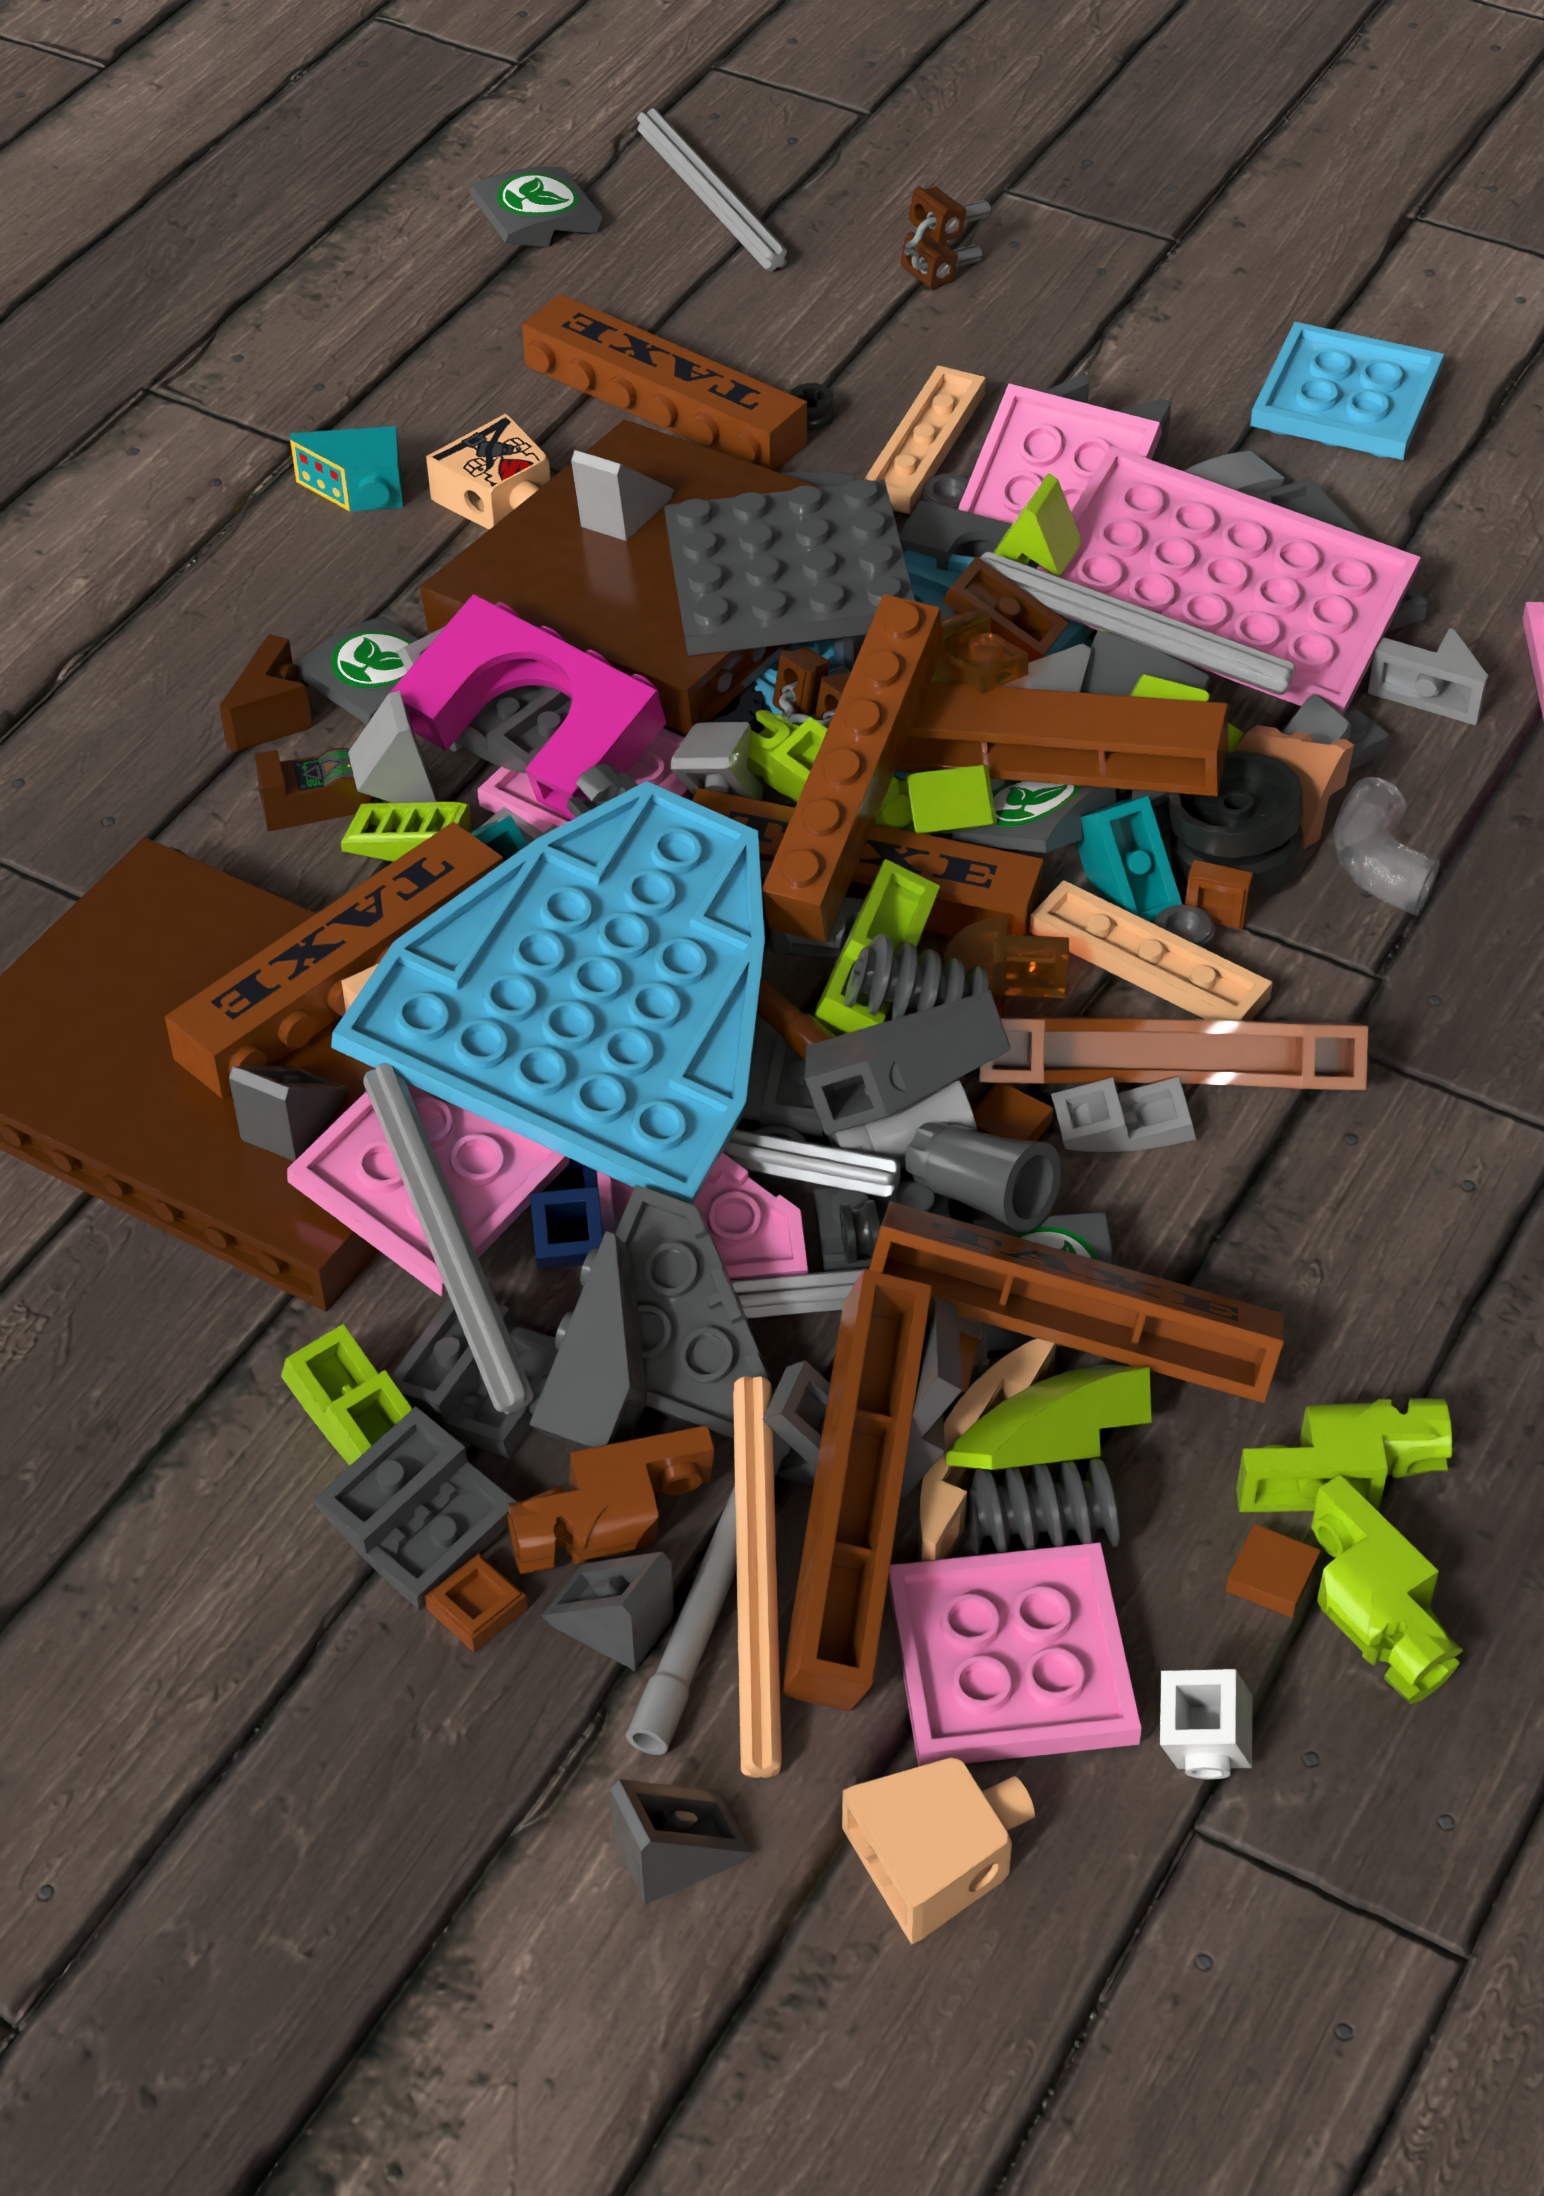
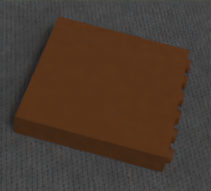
[420,420,819,734]

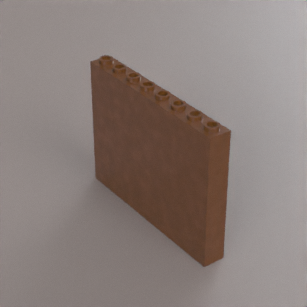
[0,837,379,1312]

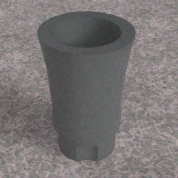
[905,1122,1061,1232]

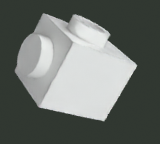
[1160,1669,1252,1779]

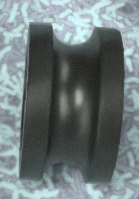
[789,383,834,430]
[839,1200,880,1263]

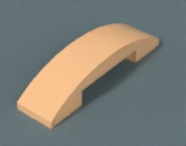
[918,1338,1056,1562]

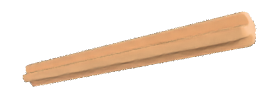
[733,1376,782,1778]

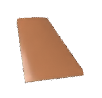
[1233,725,1354,850]

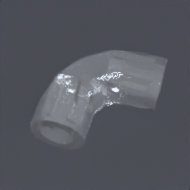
[1333,777,1440,915]

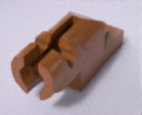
[507,1425,714,1576]

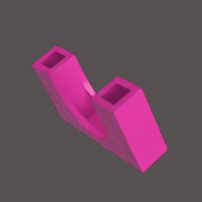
[390,594,667,820]

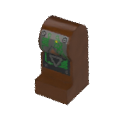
[254,748,371,832]

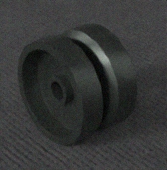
[1169,751,1303,898]

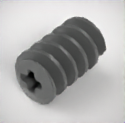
[844,934,989,1020]
[968,1459,1120,1556]

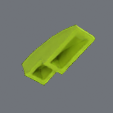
[813,859,940,1037]
[281,1324,412,1466]
[946,1364,1152,1470]

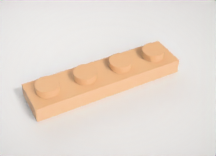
[865,365,986,515]
[1029,880,1273,1020]

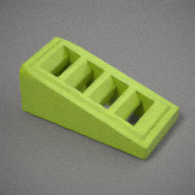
[341,802,472,862]

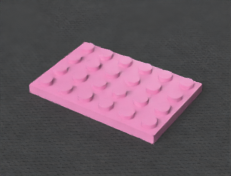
[1037,445,1421,716]

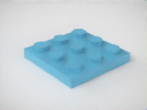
[1250,322,1444,460]

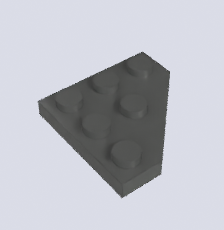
[615,1185,774,1441]

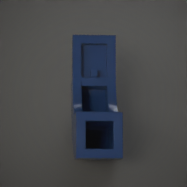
[530,1158,603,1270]

